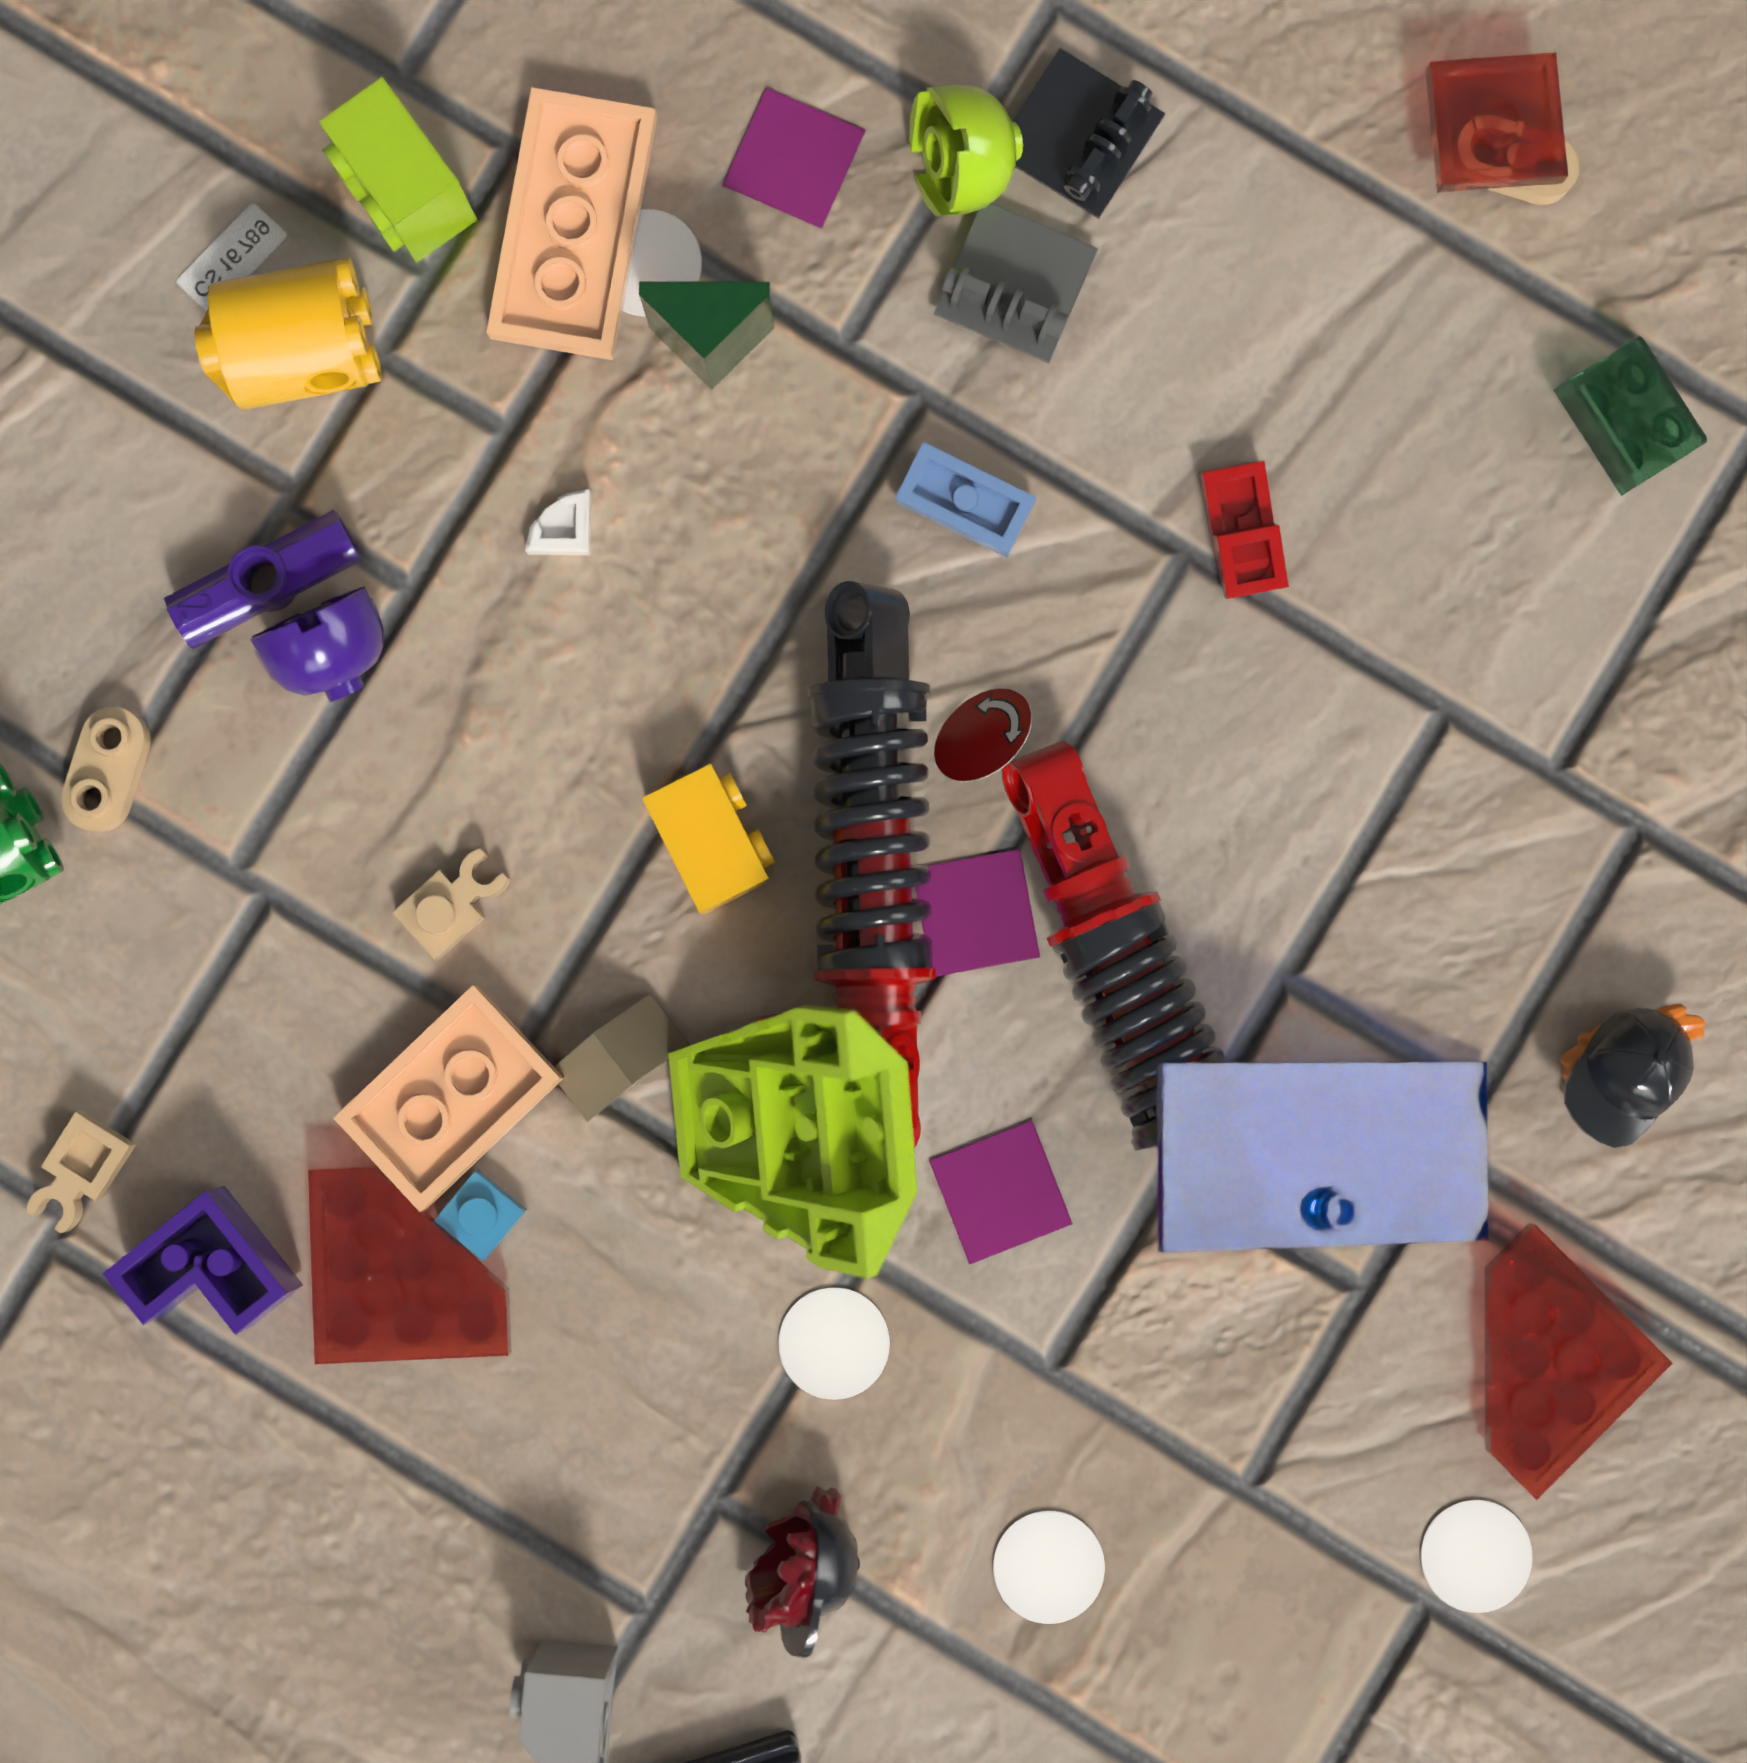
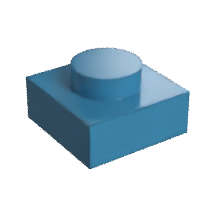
[434,1169,527,1261]

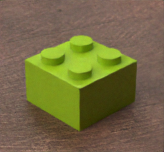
[319,77,477,263]

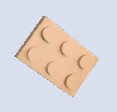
[333,985,564,1212]

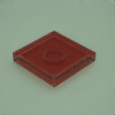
[1425,52,1568,193]

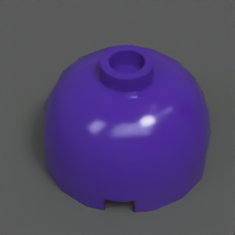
[250,586,384,702]

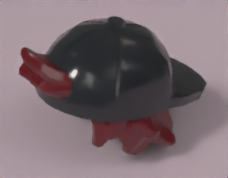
[745,1486,860,1659]

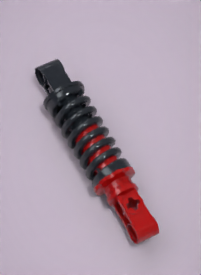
[808,581,936,1148]

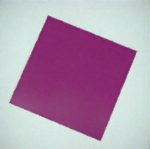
[722,87,866,229]
[915,849,1040,977]
[929,1121,1073,1265]

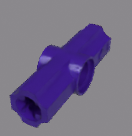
[164,509,363,649]

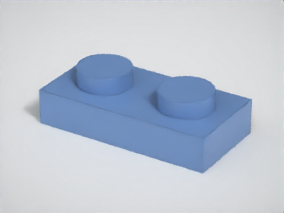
[895,442,1037,558]

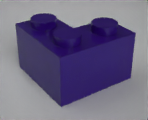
[102,1186,304,1335]

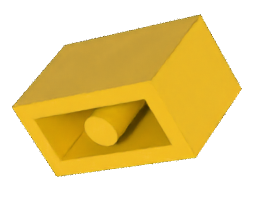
[642,764,775,916]

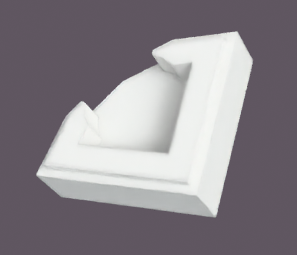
[525,489,592,556]

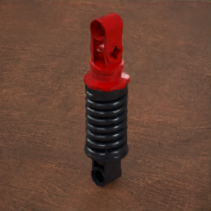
[1002,740,1264,1236]

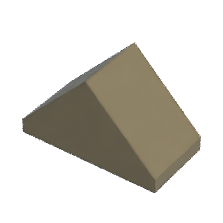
[554,994,689,1122]

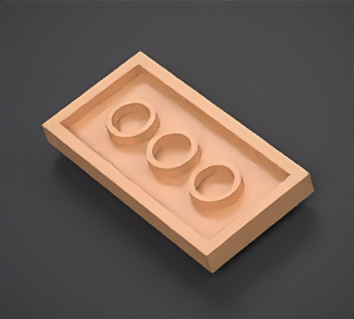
[486,87,657,360]

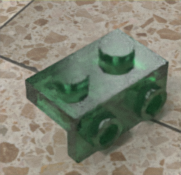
[1553,336,1707,496]

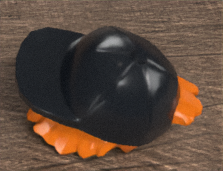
[1560,1004,1706,1148]

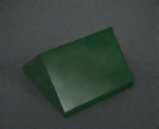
[639,281,774,390]

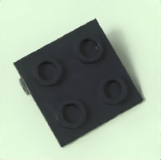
[1013,48,1166,219]

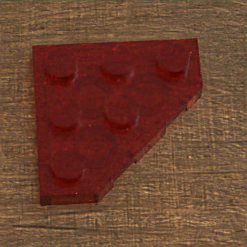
[308,1166,512,1365]
[1484,1223,1673,1500]

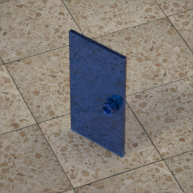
[1157,1062,1489,1253]

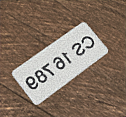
[177,203,287,311]

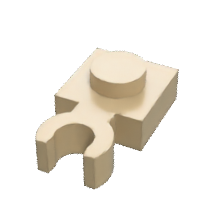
[392,849,511,960]
[26,1111,137,1233]

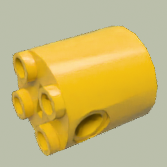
[194,258,382,410]

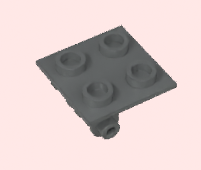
[934,203,1098,364]

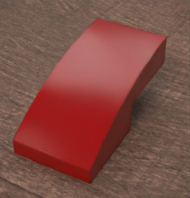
[1198,460,1289,599]

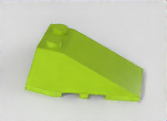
[668,1005,918,1279]

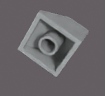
[510,1640,618,1763]

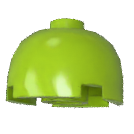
[909,84,1023,217]

